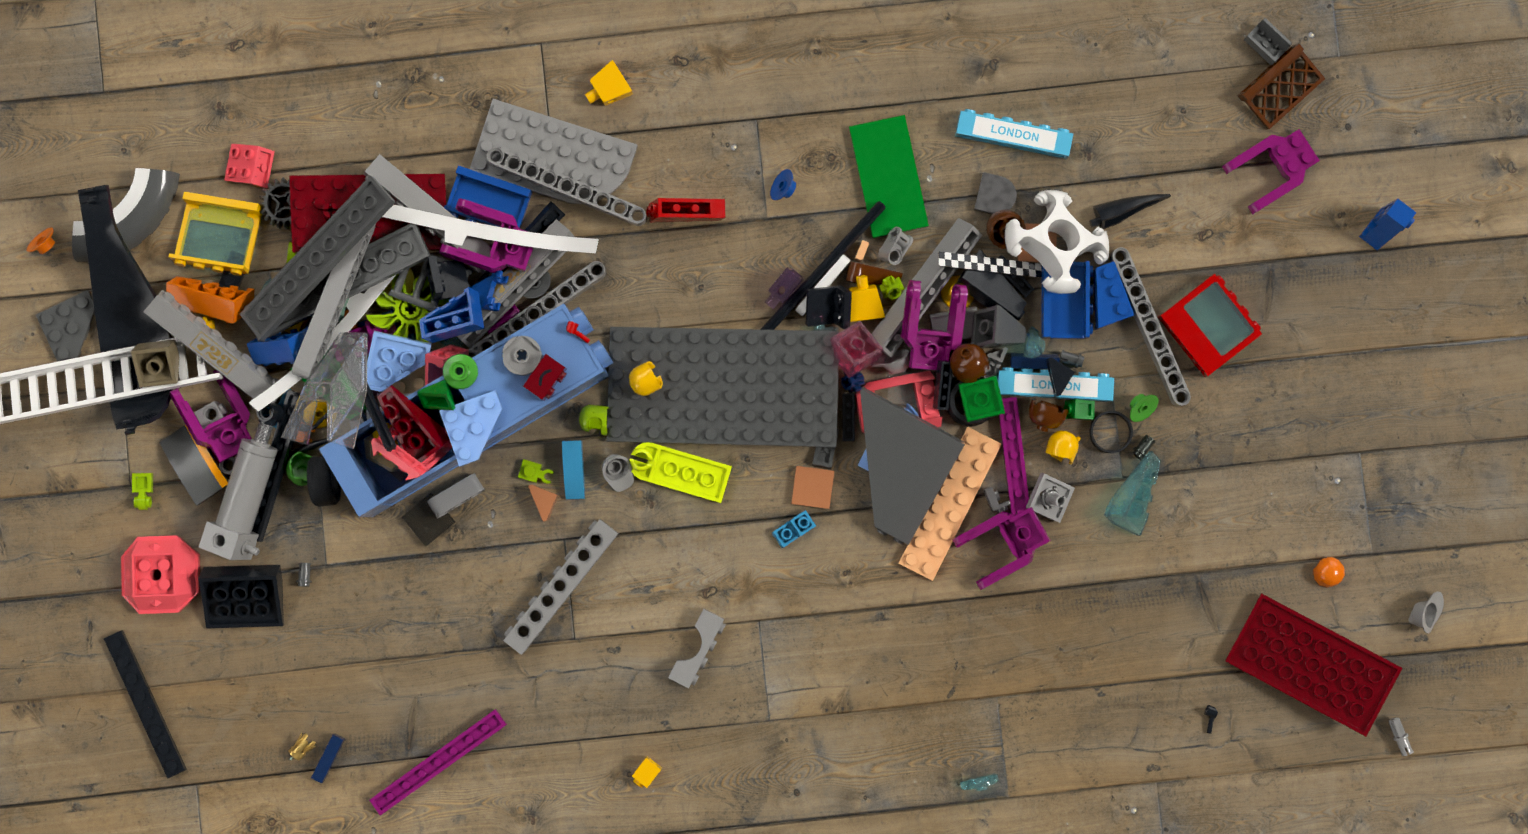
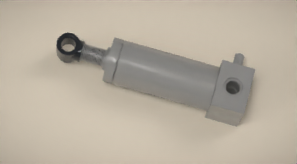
[199,403,284,560]

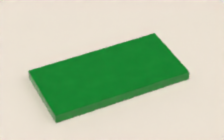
[849,115,929,238]

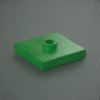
[958,376,1005,422]

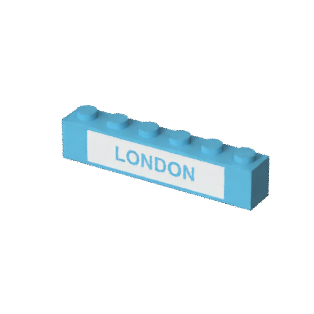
[955,109,1073,159]
[997,367,1114,402]

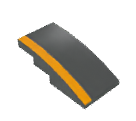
[159,425,228,506]

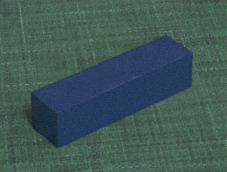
[1010,353,1060,369]
[311,734,345,783]

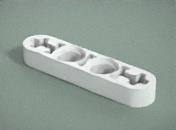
[795,254,851,316]

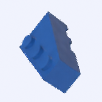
[1359,199,1416,250]
[1093,261,1134,330]
[419,287,484,343]
[246,326,309,366]

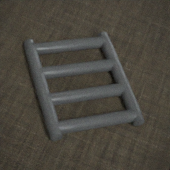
[389,253,473,311]

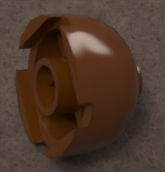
[986,209,1026,249]
[950,343,989,383]
[1028,399,1068,432]

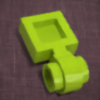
[132,473,153,510]

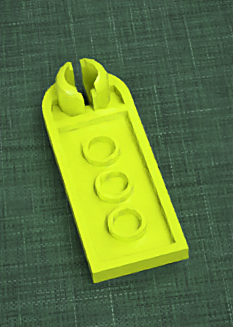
[630,442,732,503]

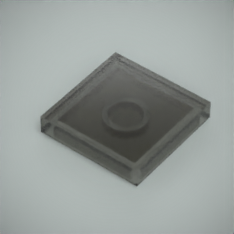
[402,493,456,547]

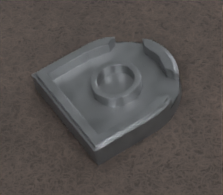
[974,172,1017,214]

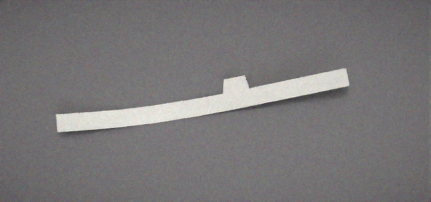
[382,205,599,253]
[249,275,396,411]

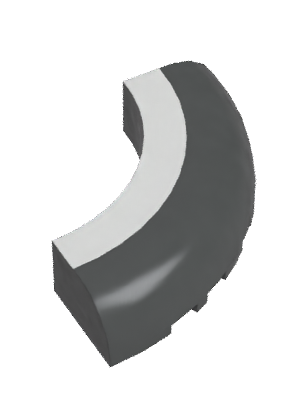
[72,168,180,262]

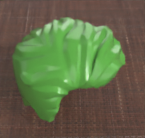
[286,452,312,486]

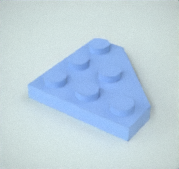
[364,331,431,392]
[440,390,503,467]

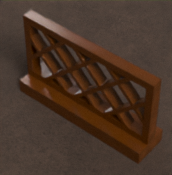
[1237,44,1325,129]

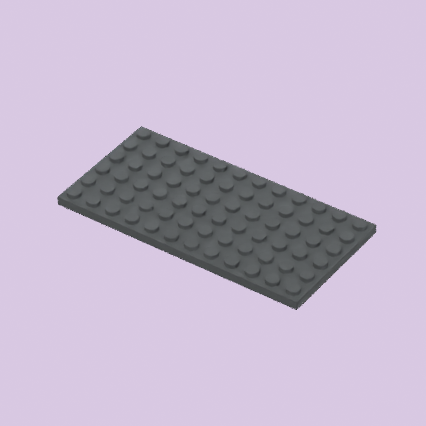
[607,327,840,447]

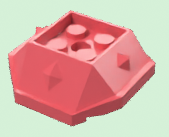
[121,535,201,614]

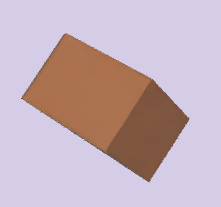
[528,485,559,522]

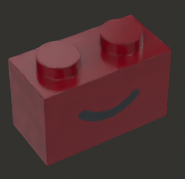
[523,354,567,401]

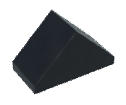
[1046,358,1075,397]

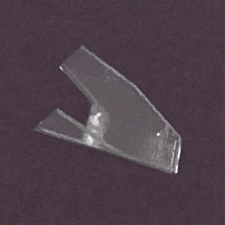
[281,332,368,449]

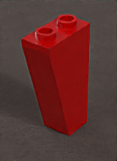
[646,198,726,223]

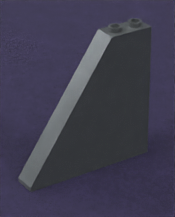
[860,387,965,545]

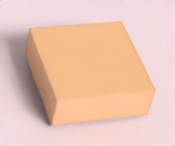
[855,240,869,262]

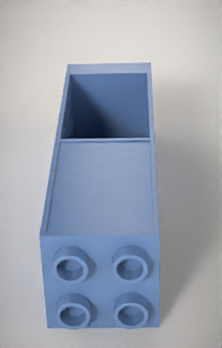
[319,304,613,517]

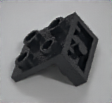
[425,256,469,301]
[805,285,852,329]

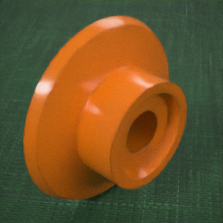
[26,227,55,254]

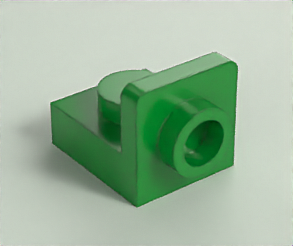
[1063,399,1095,420]

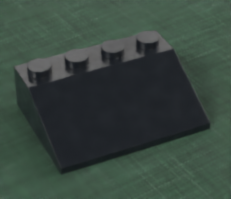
[198,565,284,629]

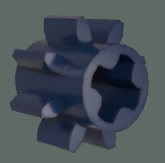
[841,369,865,393]

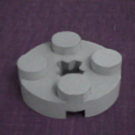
[502,336,543,376]

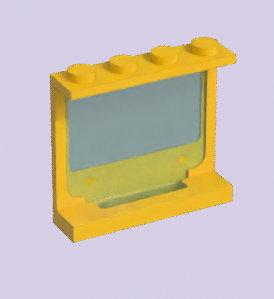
[169,192,262,276]

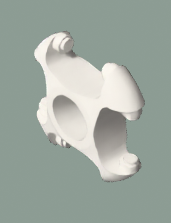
[1005,190,1109,294]

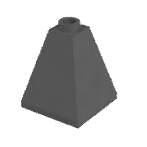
[971,305,1027,349]

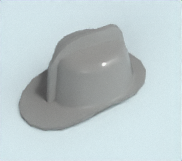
[1408,591,1444,634]

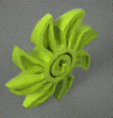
[366,274,450,343]

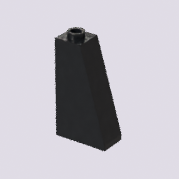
[955,250,1027,321]

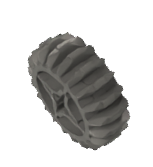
[259,177,291,229]

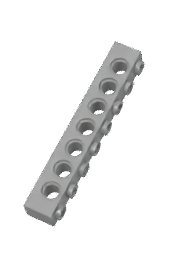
[503,519,619,655]

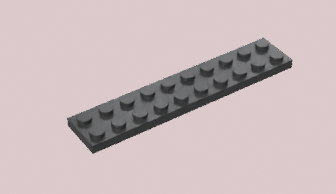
[240,175,396,341]
[244,223,431,341]

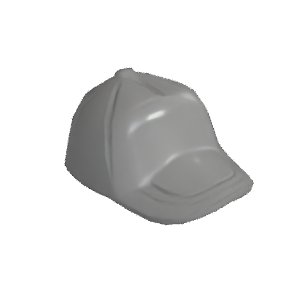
[871,349,910,374]
[602,454,634,492]

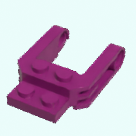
[1222,129,1320,215]
[439,199,534,273]
[901,280,968,370]
[169,370,252,463]
[952,507,1051,590]

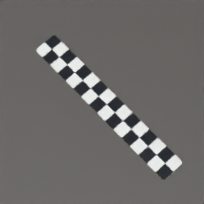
[938,251,1042,278]

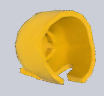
[629,361,663,396]
[1045,430,1081,465]

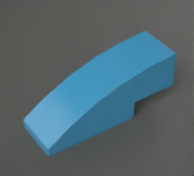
[562,440,585,499]

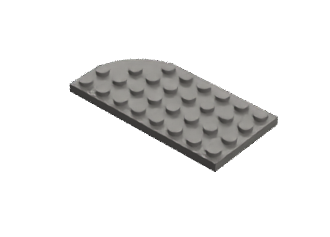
[470,99,638,204]

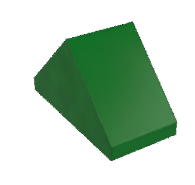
[417,380,456,410]

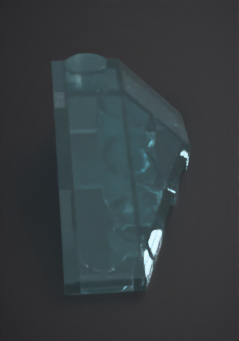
[1104,451,1161,536]

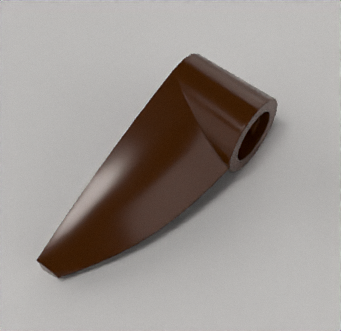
[846,262,903,285]

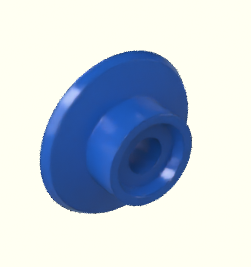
[770,169,796,200]

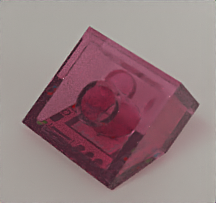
[830,321,884,378]

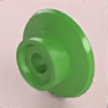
[443,354,478,389]
[1130,394,1159,422]

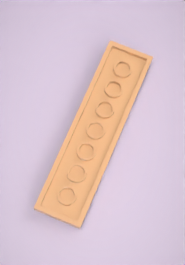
[898,427,1002,581]

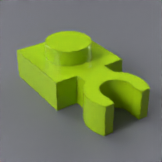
[518,459,554,484]

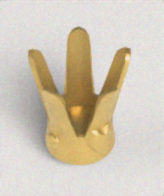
[288,733,316,761]

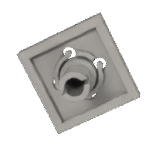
[1026,473,1075,523]

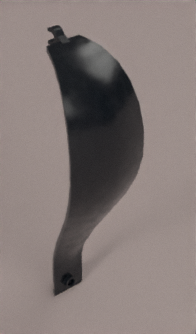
[78,185,173,435]

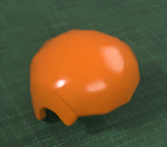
[1313,557,1345,588]

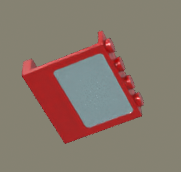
[1157,274,1262,378]

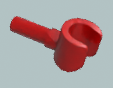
[566,321,590,344]

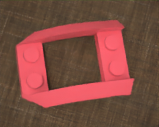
[855,370,942,433]
[371,424,452,480]

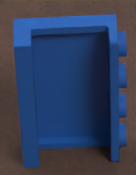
[444,166,533,229]
[1041,261,1093,339]

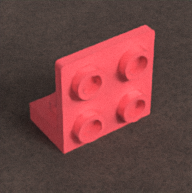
[224,144,275,188]
[425,344,469,385]

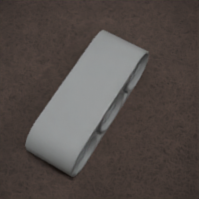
[427,473,485,518]

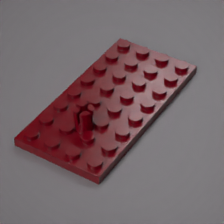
[289,174,446,253]
[1225,593,1403,737]

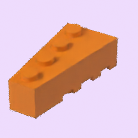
[166,276,255,323]

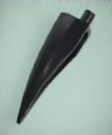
[1089,194,1171,229]

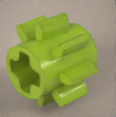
[879,276,905,300]

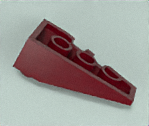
[377,385,449,462]

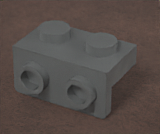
[1244,18,1292,66]

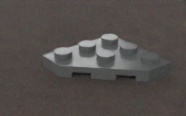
[36,290,95,362]

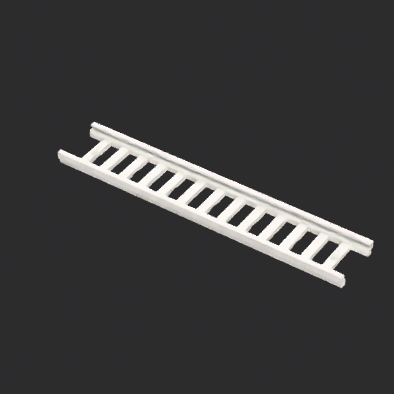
[0,337,223,424]

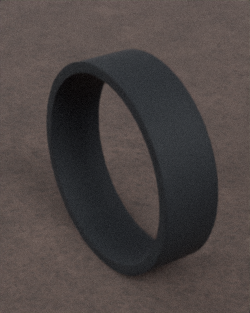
[1089,411,1133,453]

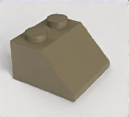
[131,339,180,388]

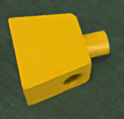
[585,60,633,106]
[849,275,885,322]

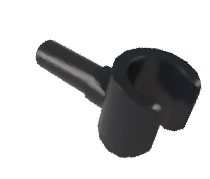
[1204,705,1218,734]

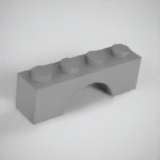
[668,608,726,689]

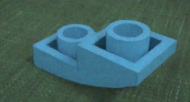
[772,510,816,548]

